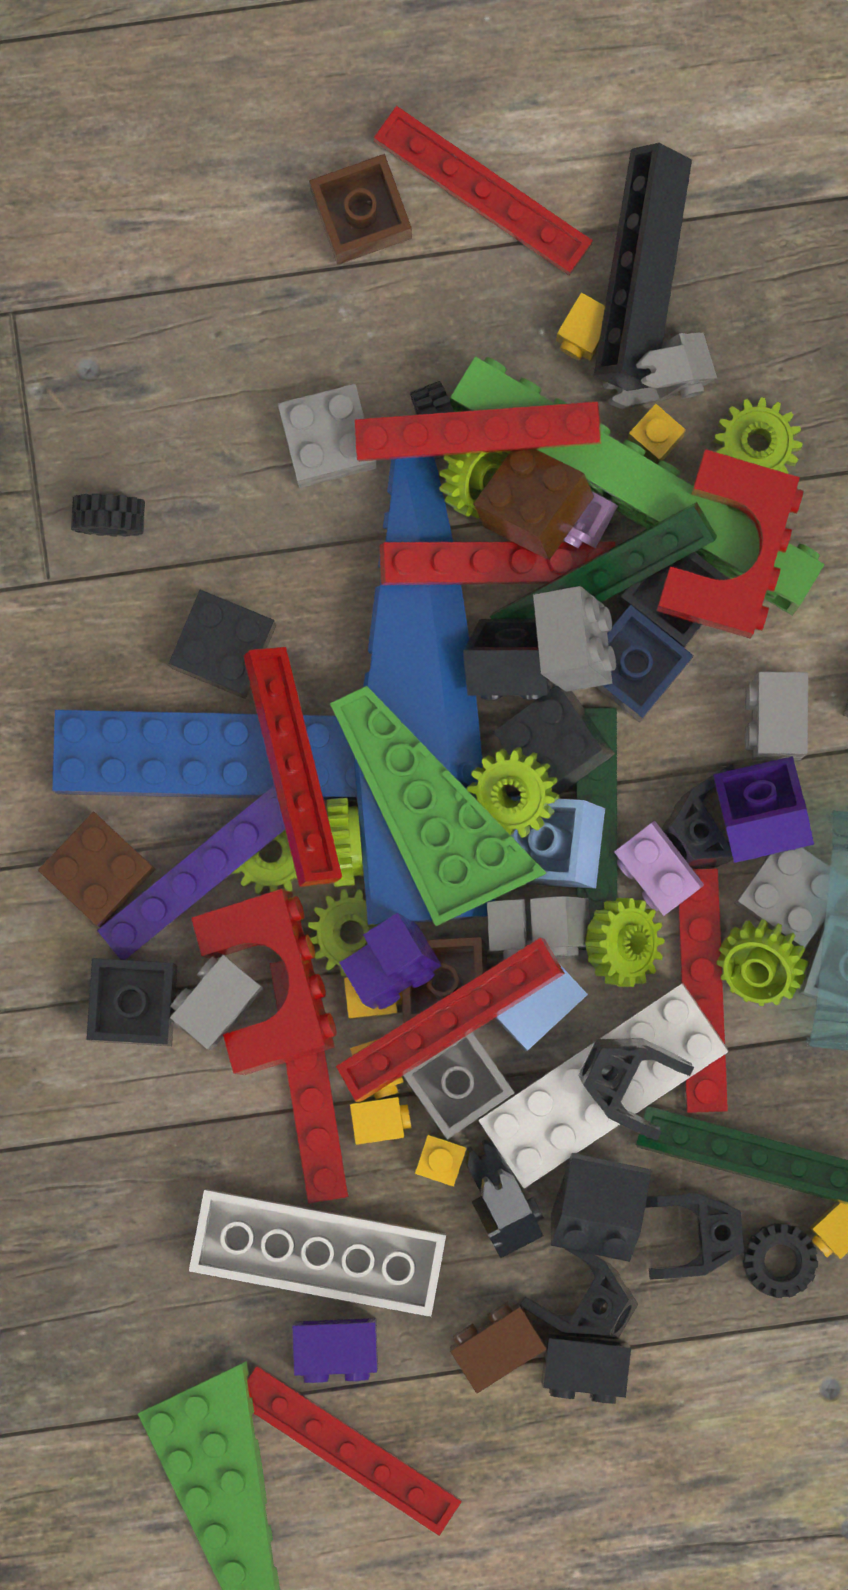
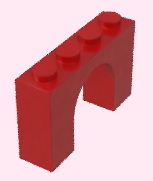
[656,449,804,639]
[191,889,337,1075]

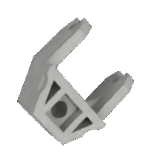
[603,333,717,409]

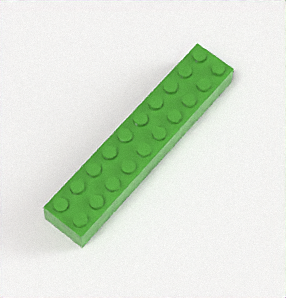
[450,356,825,616]

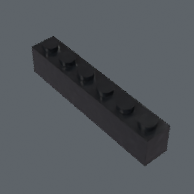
[593,143,692,391]

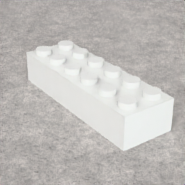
[478,983,729,1188]
[189,1189,446,1317]

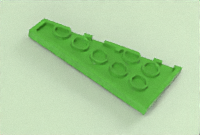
[330,686,547,926]
[138,1361,280,1590]

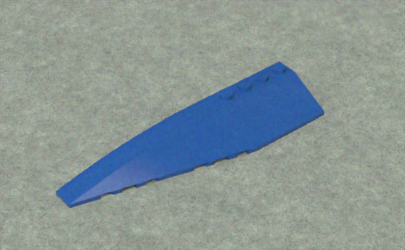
[354,456,495,925]

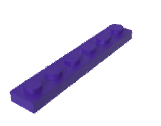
[97,785,285,960]

